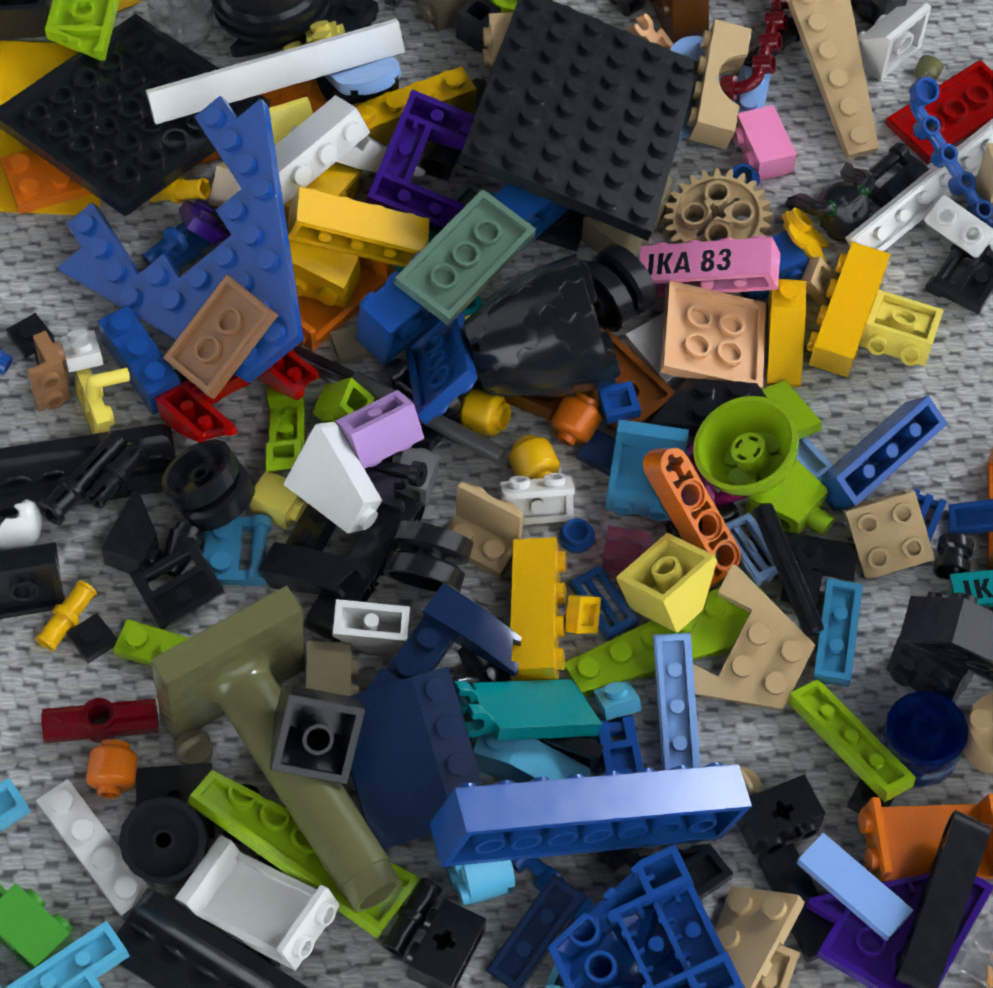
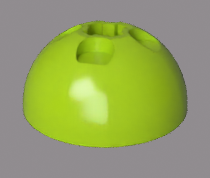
[693,396,799,496]

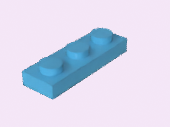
[812,578,863,687]

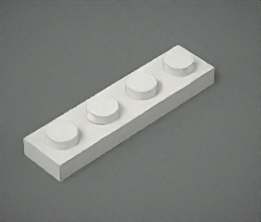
[36,779,150,920]

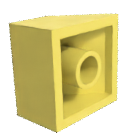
[616,533,717,633]

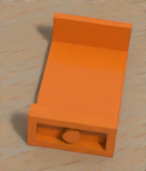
[858,794,993,883]

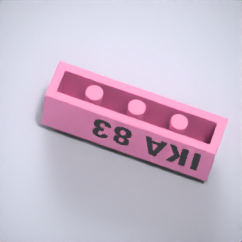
[639,235,780,297]

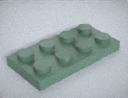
[394,189,536,326]

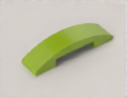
[266,386,306,472]

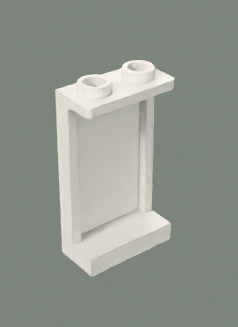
[175,835,340,971]

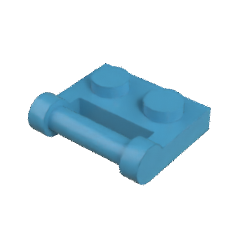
[204,514,272,586]

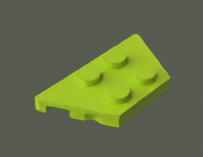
[45,0,120,61]

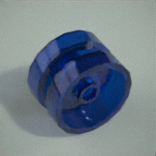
[879,691,969,787]

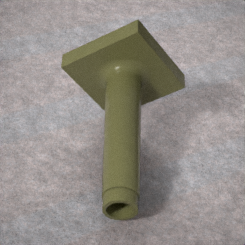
[151,585,402,912]

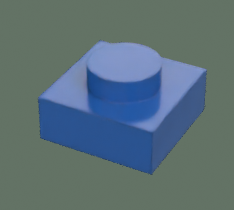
[597,381,641,424]

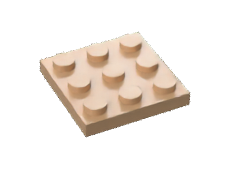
[660,281,766,389]

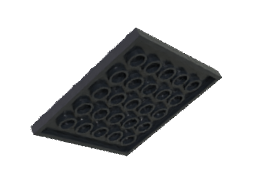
[0,13,270,217]

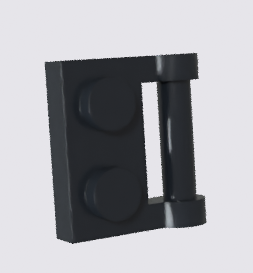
[869,142,929,208]
[925,243,993,315]
[129,537,226,629]

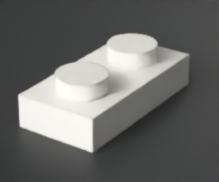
[60,329,104,372]

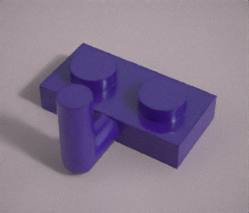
[179,199,231,245]

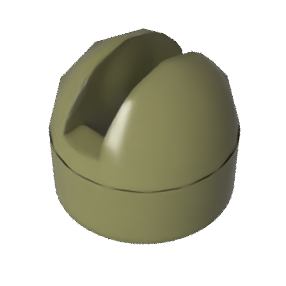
[916,55,944,80]

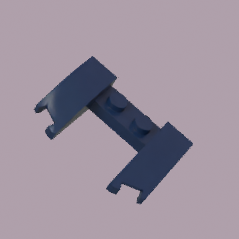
[365,583,521,740]

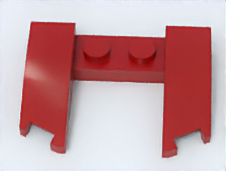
[155,350,319,442]

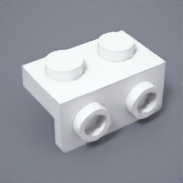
[500,473,575,525]

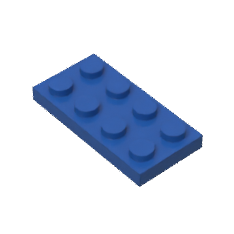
[405,312,478,424]

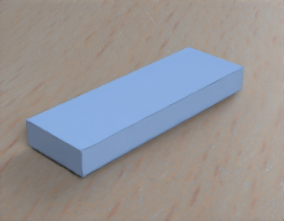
[797,833,914,942]

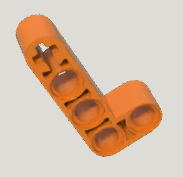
[643,448,741,589]

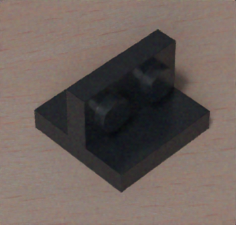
[0,542,65,619]

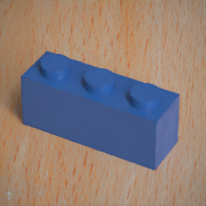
[97,305,181,415]

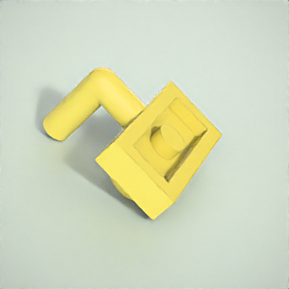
[74,367,130,434]

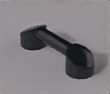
[386,358,462,419]

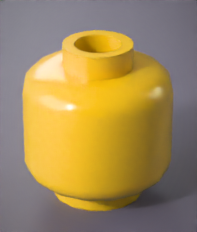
[457,389,511,437]
[508,435,560,479]

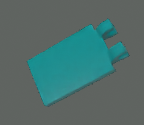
[454,679,602,741]

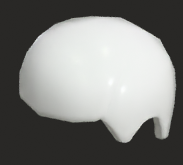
[0,499,42,551]

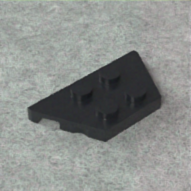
[653,378,767,436]

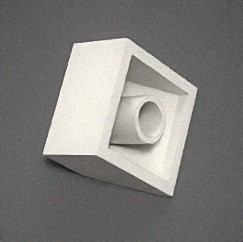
[858,3,932,81]

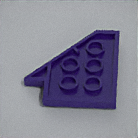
[806,873,993,988]

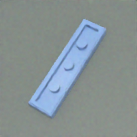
[653,633,701,771]

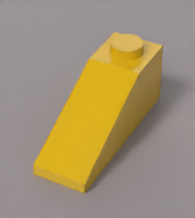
[766,279,806,387]

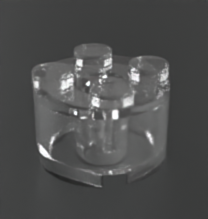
[148,0,214,49]

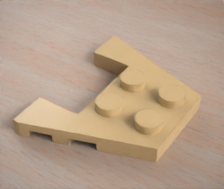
[693,564,815,711]

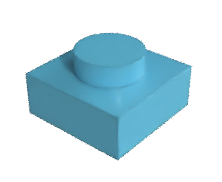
[593,681,642,721]

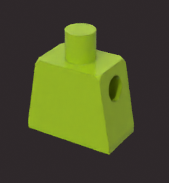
[744,459,835,536]

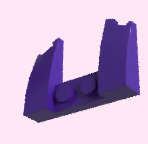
[365,89,475,231]

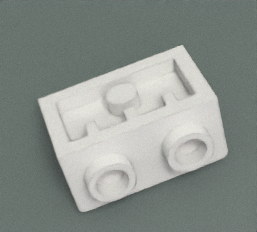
[924,194,993,258]

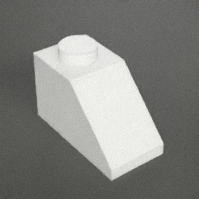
[332,599,410,656]

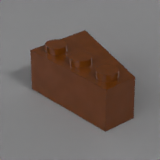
[650,0,709,44]

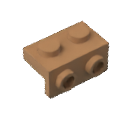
[27,331,71,412]

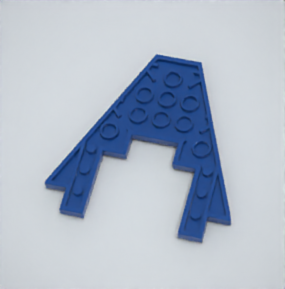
[58,96,304,383]

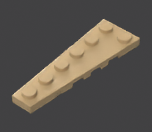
[786,0,879,159]
[715,886,805,988]

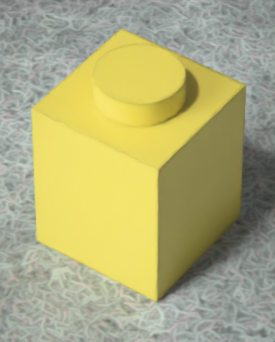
[249,470,307,530]

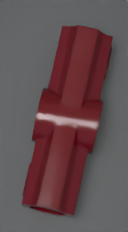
[41,698,159,743]

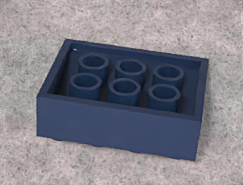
[350,667,483,849]

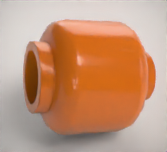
[550,393,602,447]
[86,739,138,799]

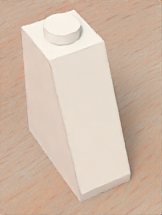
[283,422,382,533]

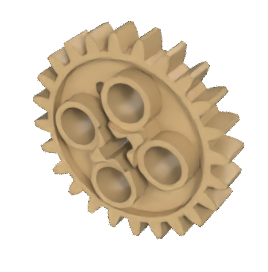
[664,168,772,244]

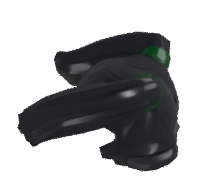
[785,163,875,241]

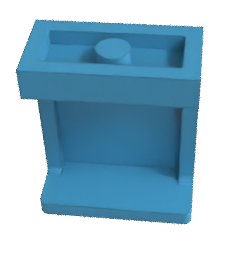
[605,419,689,521]

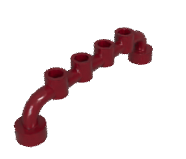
[720,0,789,101]

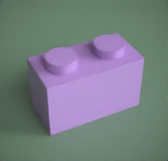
[336,390,424,469]

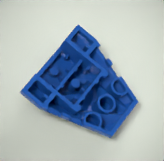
[548,844,745,988]

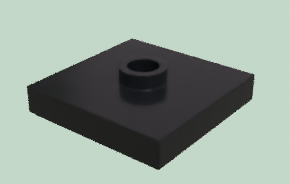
[136,763,215,842]

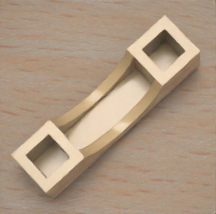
[686,19,752,150]

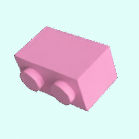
[732,105,797,181]

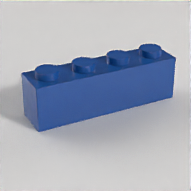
[818,396,948,511]

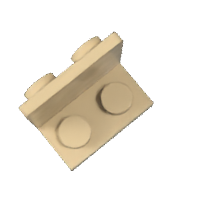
[447,481,524,579]
[841,488,934,579]

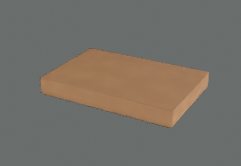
[163,274,278,399]

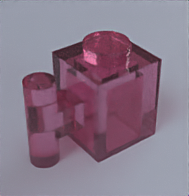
[602,525,652,575]

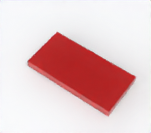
[885,60,993,165]

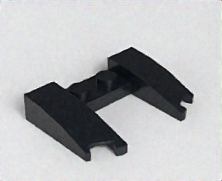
[258,468,406,598]

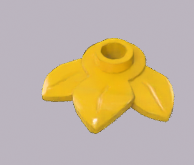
[782,208,830,263]

